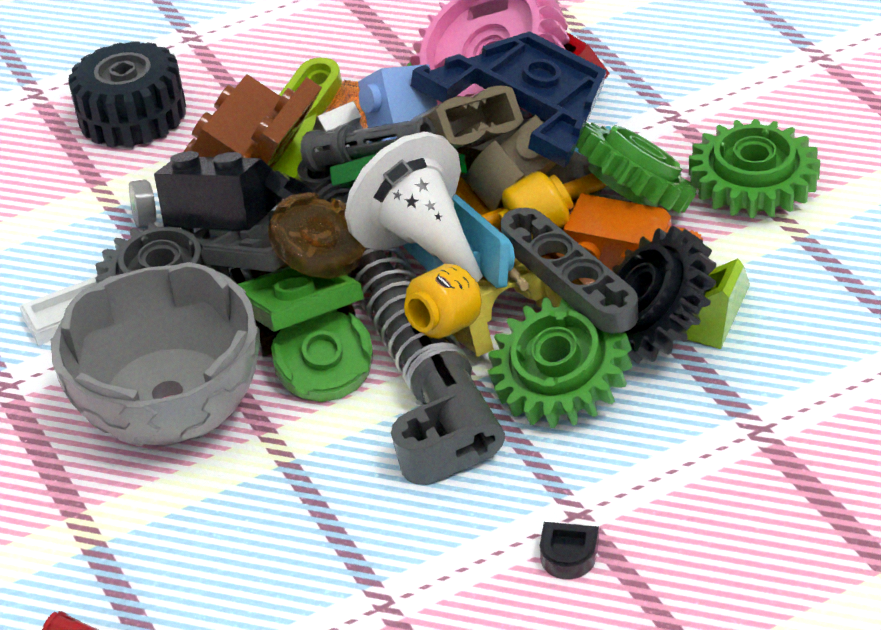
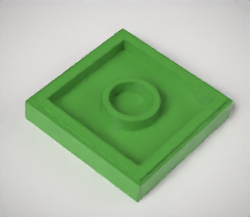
[238,266,364,332]

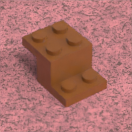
[183,74,322,169]

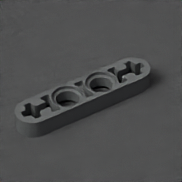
[501,207,638,333]

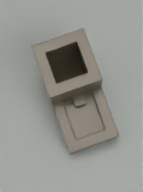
[466,115,557,211]

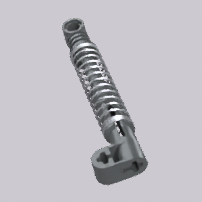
[297,160,505,485]

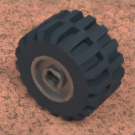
[68,41,186,147]

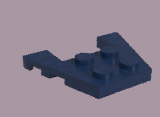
[411,31,607,168]

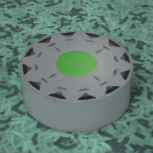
[129,179,156,227]

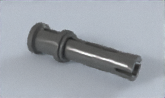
[301,117,436,173]

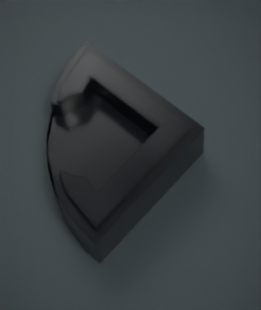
[263,169,328,210]

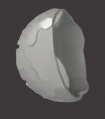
[50,262,260,446]

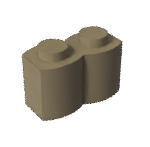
[412,86,524,150]

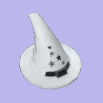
[345,132,483,282]

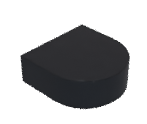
[540,521,599,579]

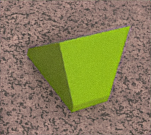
[687,258,750,349]

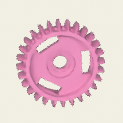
[410,0,570,111]

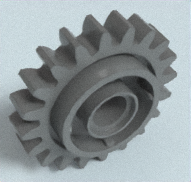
[95,222,231,283]

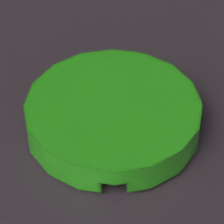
[271,309,373,402]

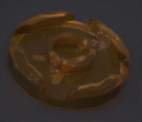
[268,192,366,279]

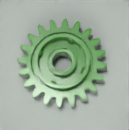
[689,119,820,218]
[576,122,697,213]
[488,297,632,428]

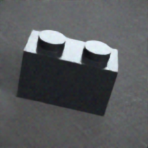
[154,151,283,230]

